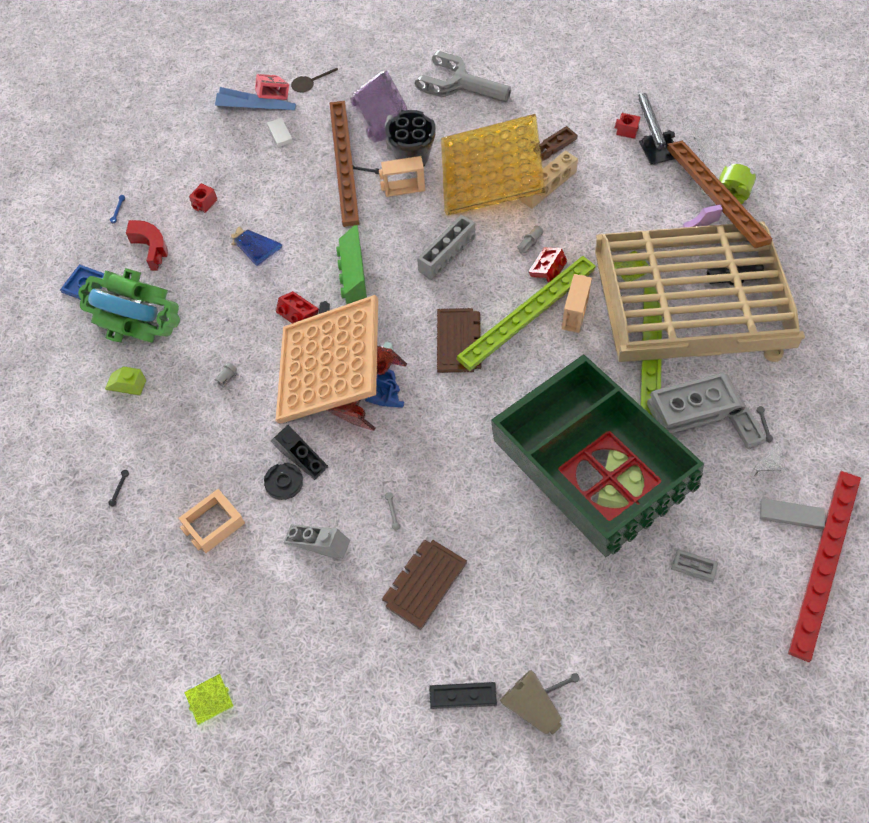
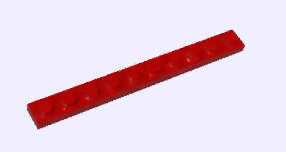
[788,471,861,663]

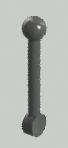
[757,406,773,442]
[545,673,580,693]

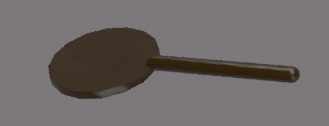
[291,68,338,93]

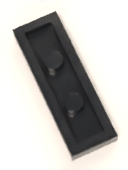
[429,682,497,709]

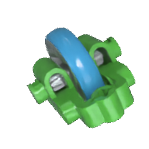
[78,268,180,343]

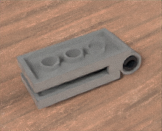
[647,372,745,433]

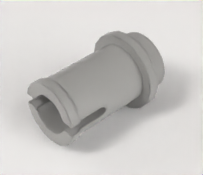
[214,363,237,387]

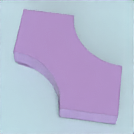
[683,205,722,228]

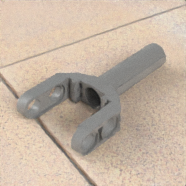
[414,51,511,102]

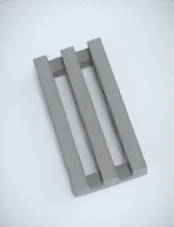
[671,549,718,583]

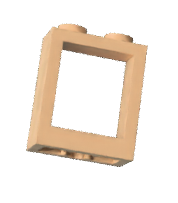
[379,156,425,197]
[562,274,592,333]
[178,489,245,553]

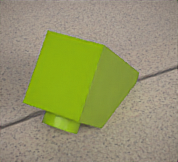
[105,366,147,396]

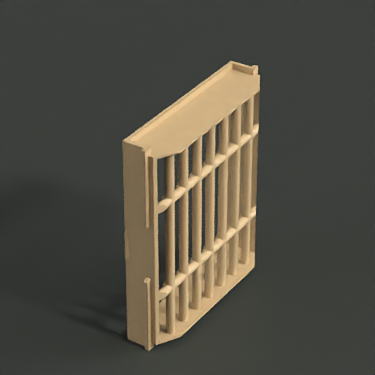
[595,221,805,362]

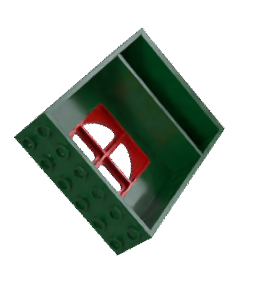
[491,354,704,558]

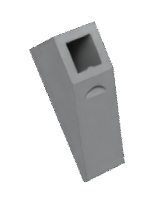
[284,524,351,559]

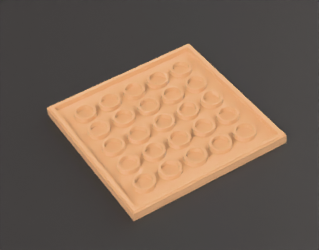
[276,295,378,423]

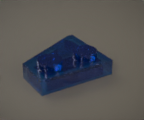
[234,229,282,266]

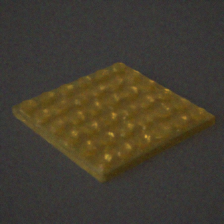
[441,114,546,216]

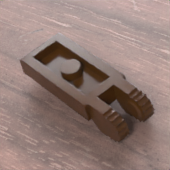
[534,126,578,161]

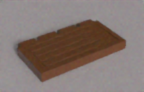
[437,308,482,373]
[382,540,467,630]

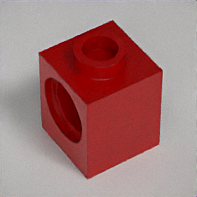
[614,113,641,139]
[189,183,218,213]

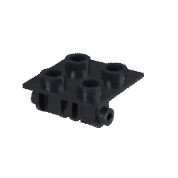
[639,130,675,165]

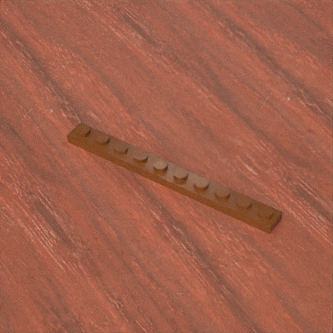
[329,101,360,227]
[667,140,773,248]

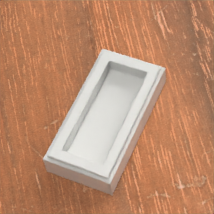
[267,118,293,147]

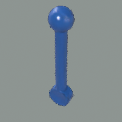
[110,195,125,223]

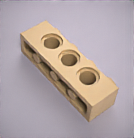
[520,150,578,209]

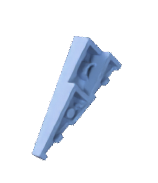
[215,87,296,110]

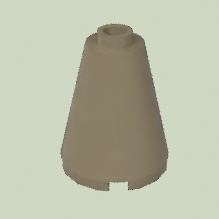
[500,670,562,735]

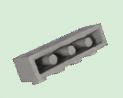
[417,215,476,280]

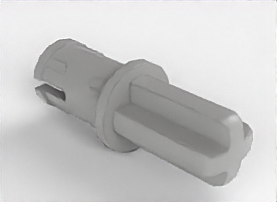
[517,225,544,253]

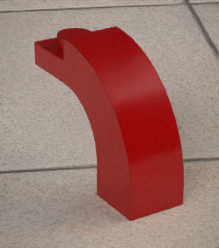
[126,220,168,271]

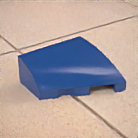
[365,365,404,408]

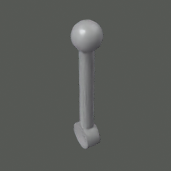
[385,492,400,530]

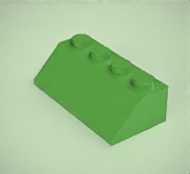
[336,225,367,305]

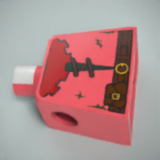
[255,74,289,100]

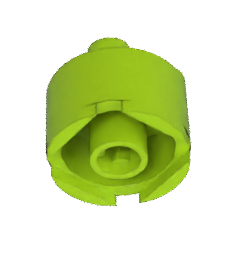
[719,164,756,204]

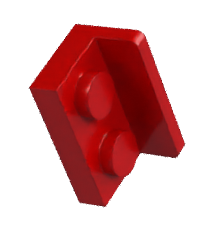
[529,247,567,283]
[276,291,319,324]

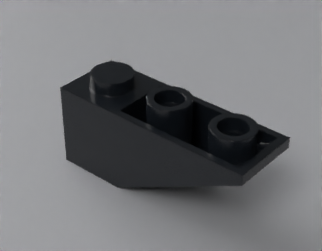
[271,425,329,480]

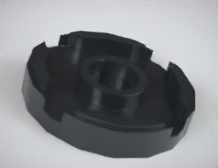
[264,463,303,500]

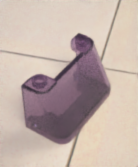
[350,70,407,143]

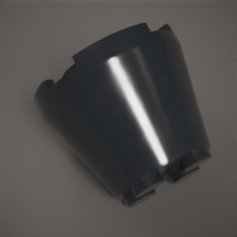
[385,110,436,167]

